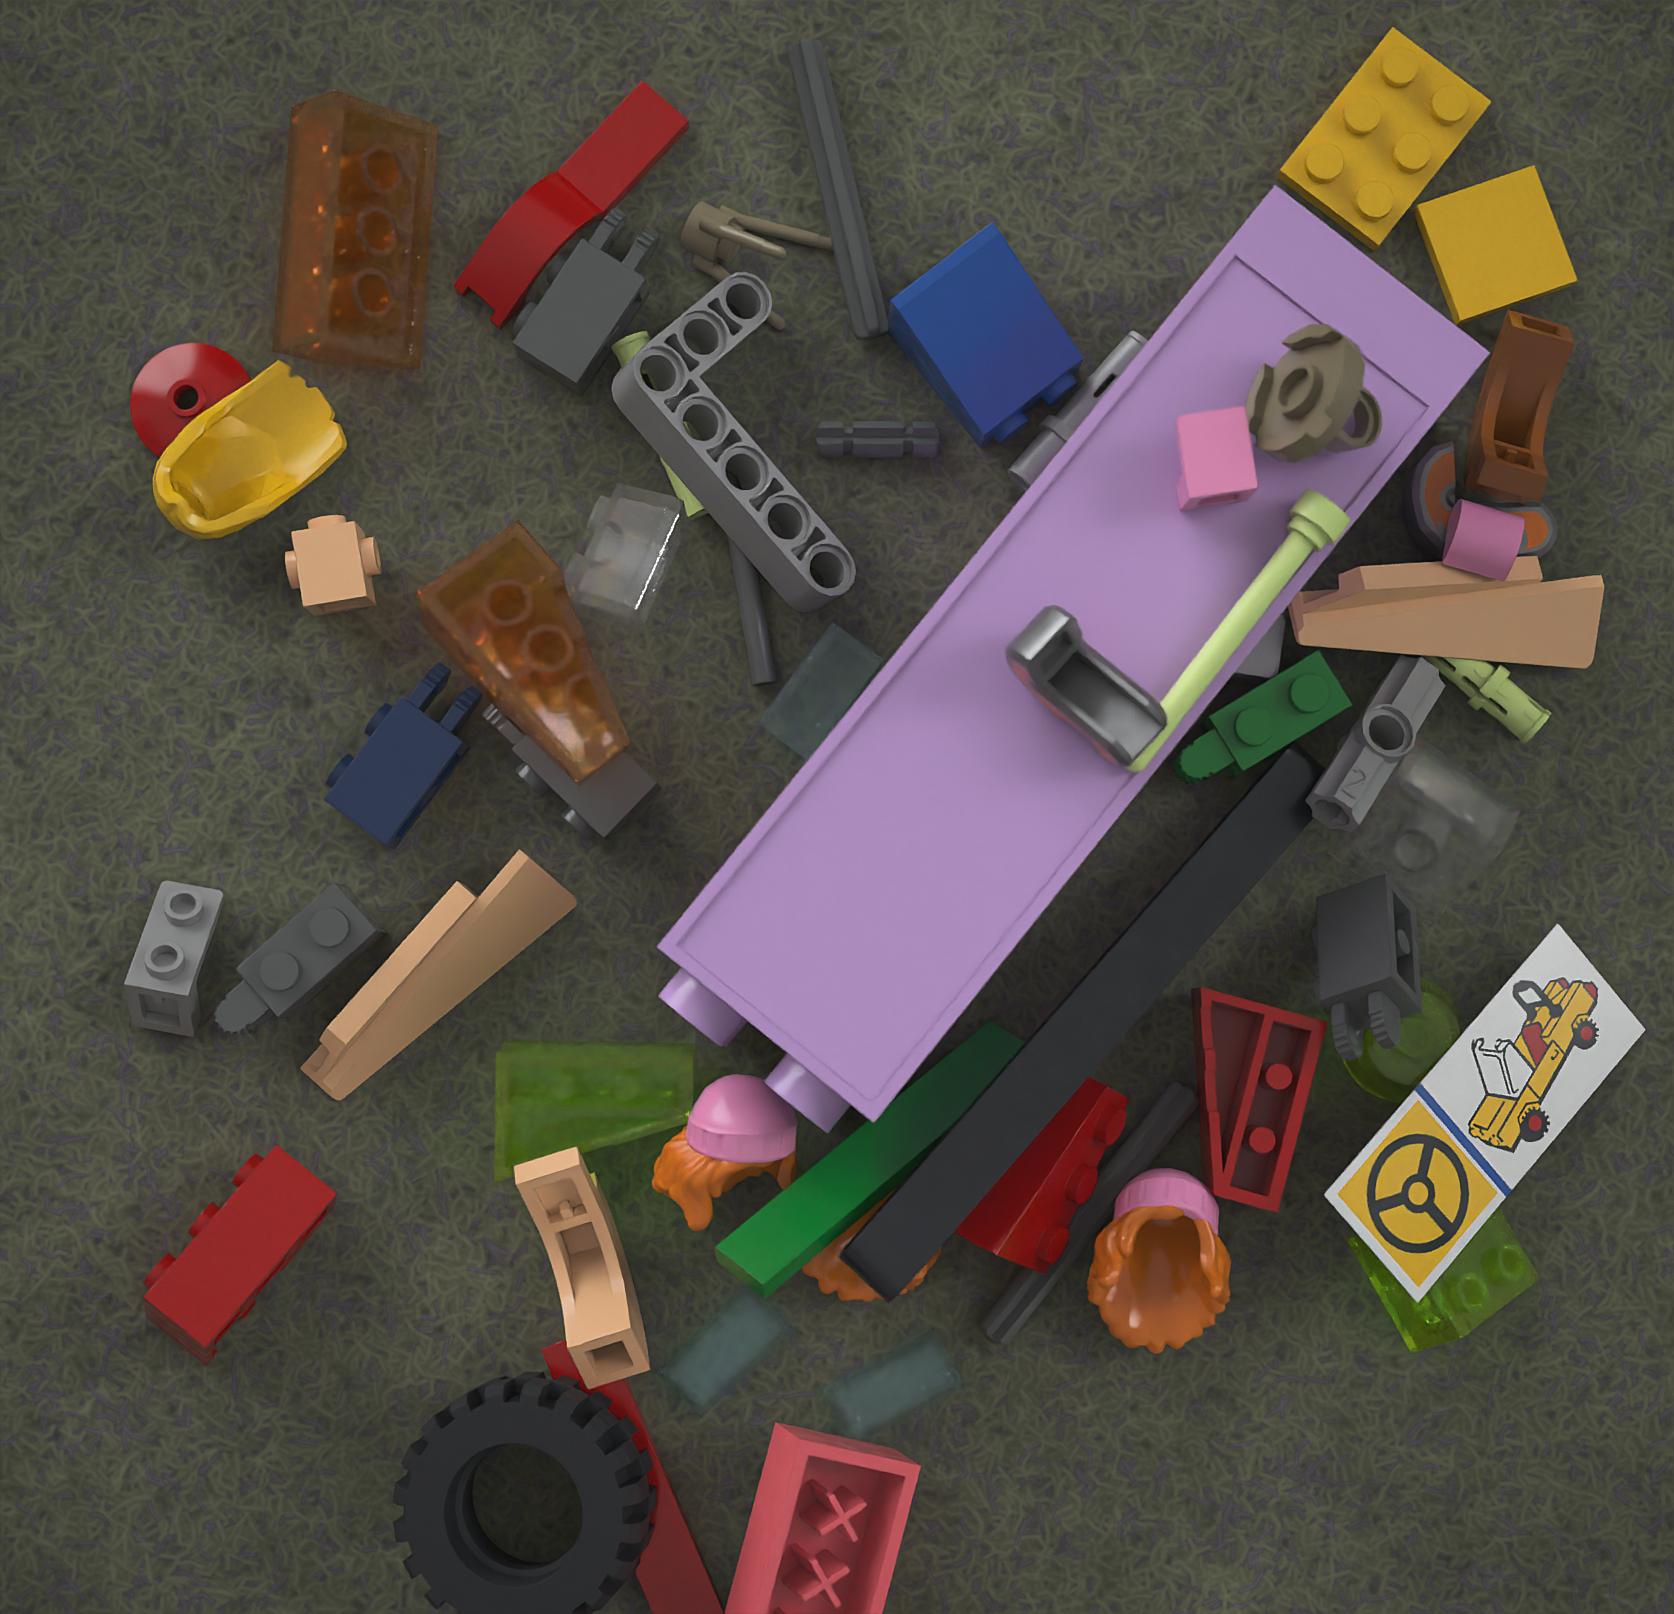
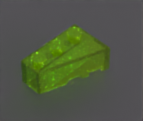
[494,1040,697,1182]

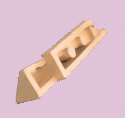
[1288,556,1604,669]
[300,849,577,1100]

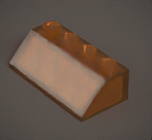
[272,90,438,370]

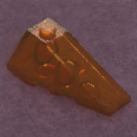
[416,520,630,786]

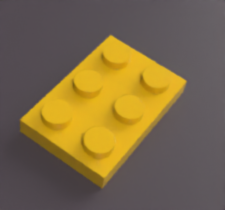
[1276,27,1492,252]

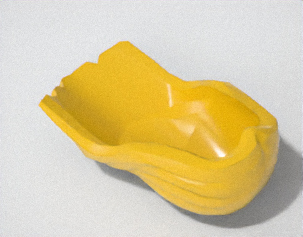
[152,360,347,540]

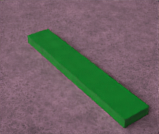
[715,1020,1024,1299]

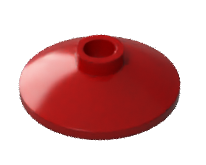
[130,343,251,457]

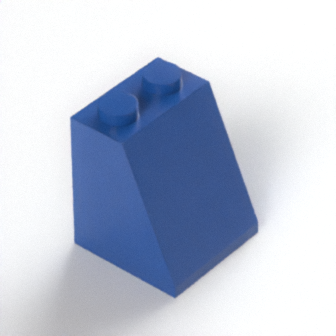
[888,222,1083,448]

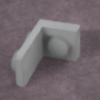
[124,881,224,1037]

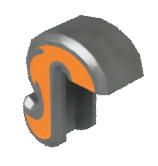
[1401,441,1558,561]
[1005,605,1168,767]

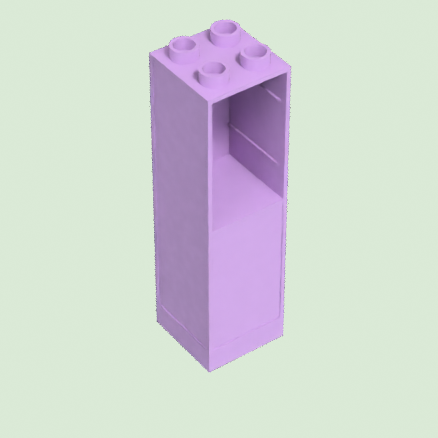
[657,185,1490,1133]

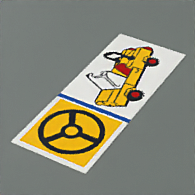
[1324,923,1646,1303]

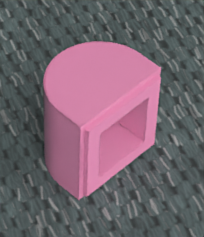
[1442,499,1525,581]

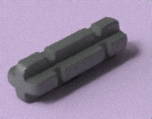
[817,421,939,458]

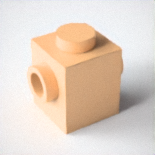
[285,515,381,616]

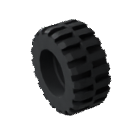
[393,1372,657,1614]

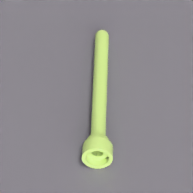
[1125,489,1351,772]

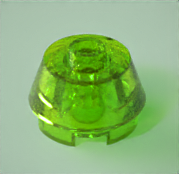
[1343,977,1466,1102]

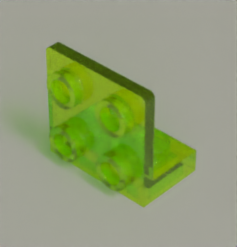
[1347,1206,1538,1353]

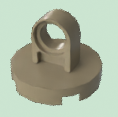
[1245,324,1382,462]

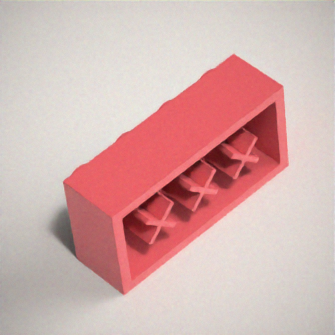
[724,1422,921,1614]

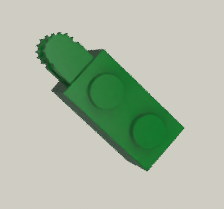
[1172,650,1352,785]

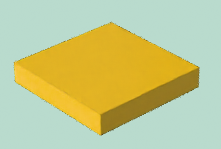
[1413,165,1578,326]

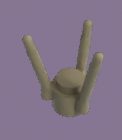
[680,201,834,330]

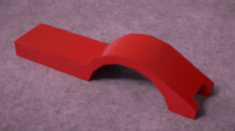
[453,80,689,330]

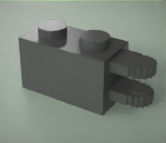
[512,207,661,397]
[482,676,661,843]
[1312,873,1422,1062]
[213,882,388,1035]

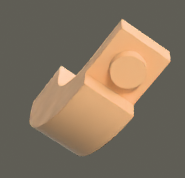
[514,1146,650,1389]

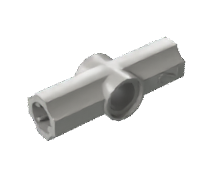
[1305,655,1445,833]

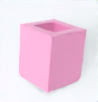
[1175,406,1258,511]

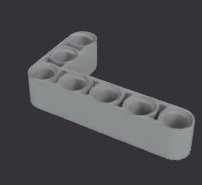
[611,272,856,613]

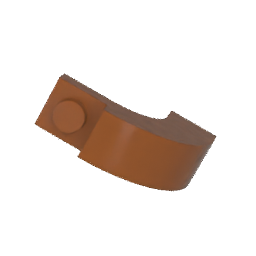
[1463,309,1574,504]

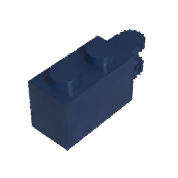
[323,662,483,850]

